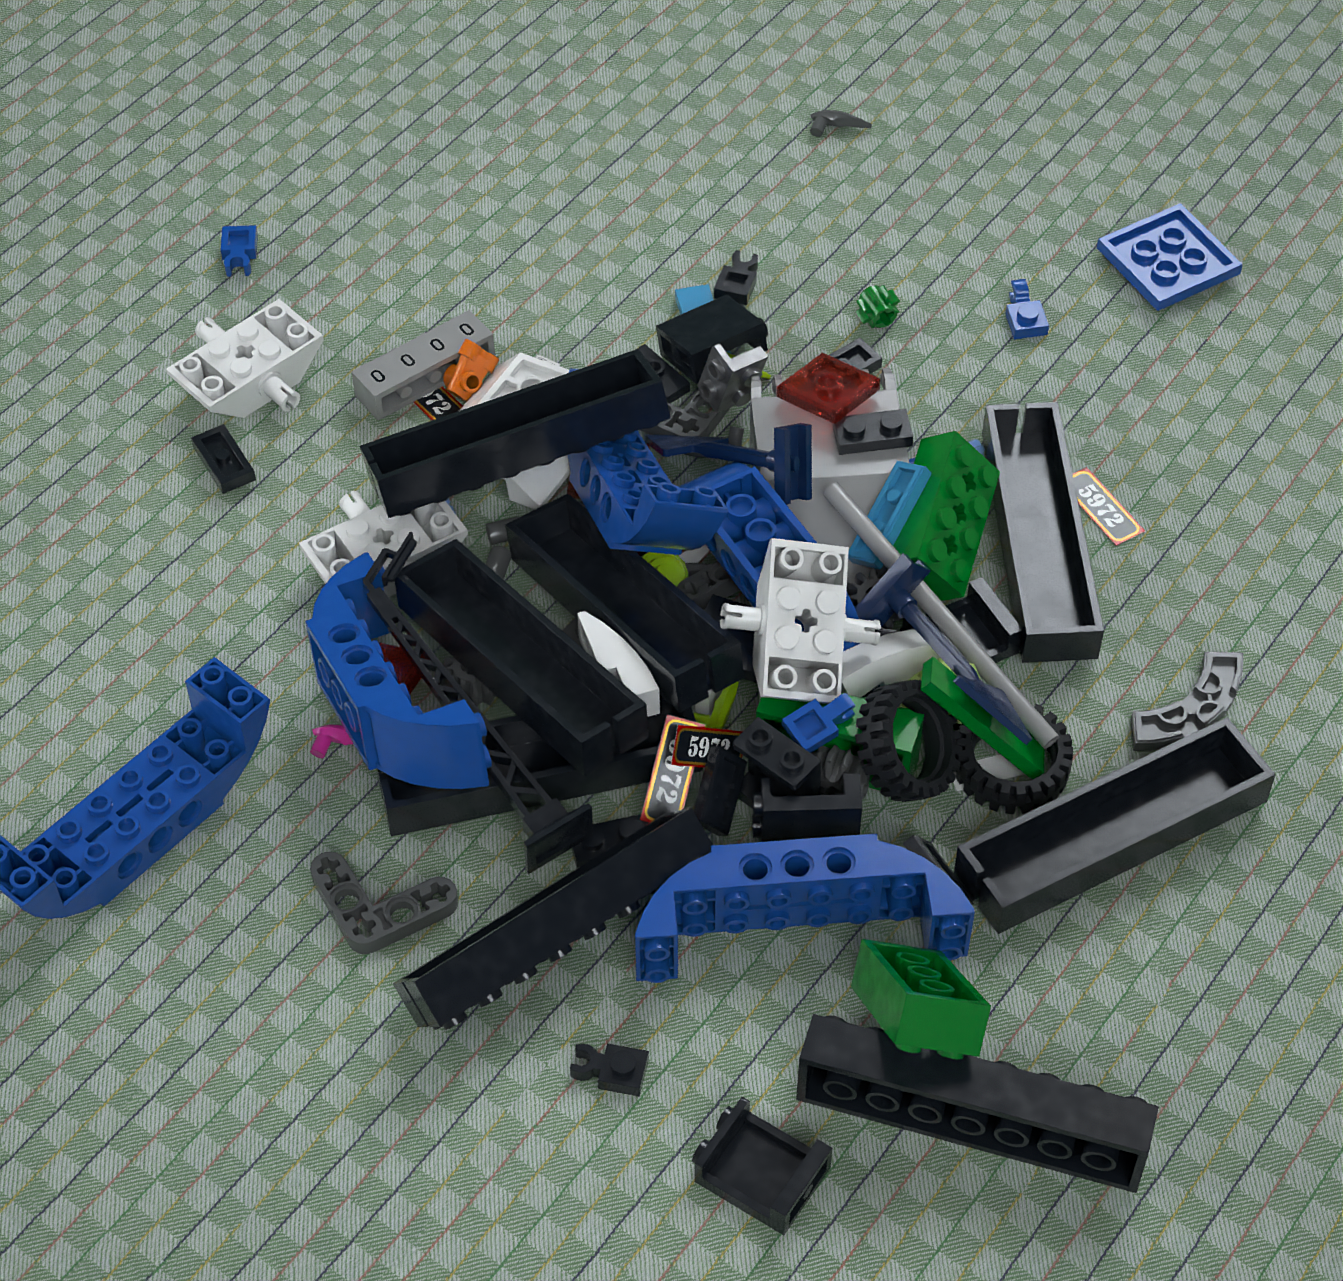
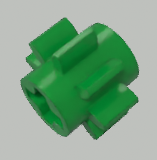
[856,285,900,328]

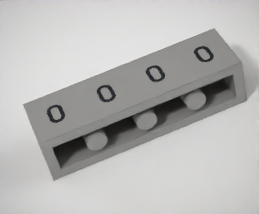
[351,310,495,421]

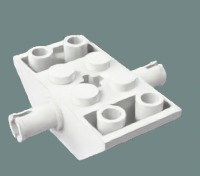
[166,299,324,418]
[299,491,468,597]
[720,538,881,704]

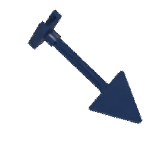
[645,423,812,505]
[855,553,1032,745]

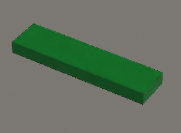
[921,657,1045,779]

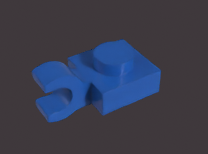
[1005,279,1049,340]
[782,693,855,753]

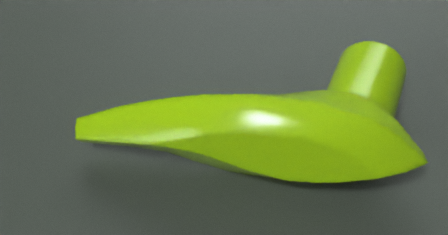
[693,681,739,729]

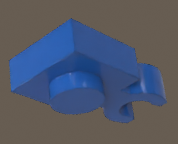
[221,225,258,277]

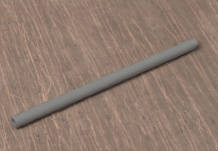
[823,482,1059,749]

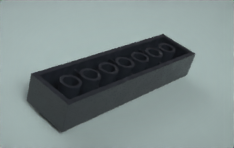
[796,1014,1159,1193]

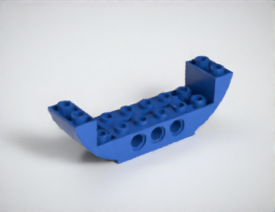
[567,368,728,555]
[678,462,860,651]
[305,552,492,789]
[0,657,270,919]
[635,833,975,983]

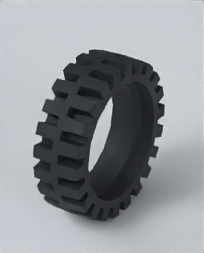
[855,680,962,802]
[954,704,1073,814]

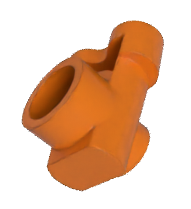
[443,339,499,402]

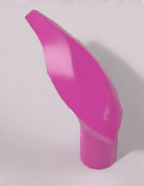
[310,725,353,758]

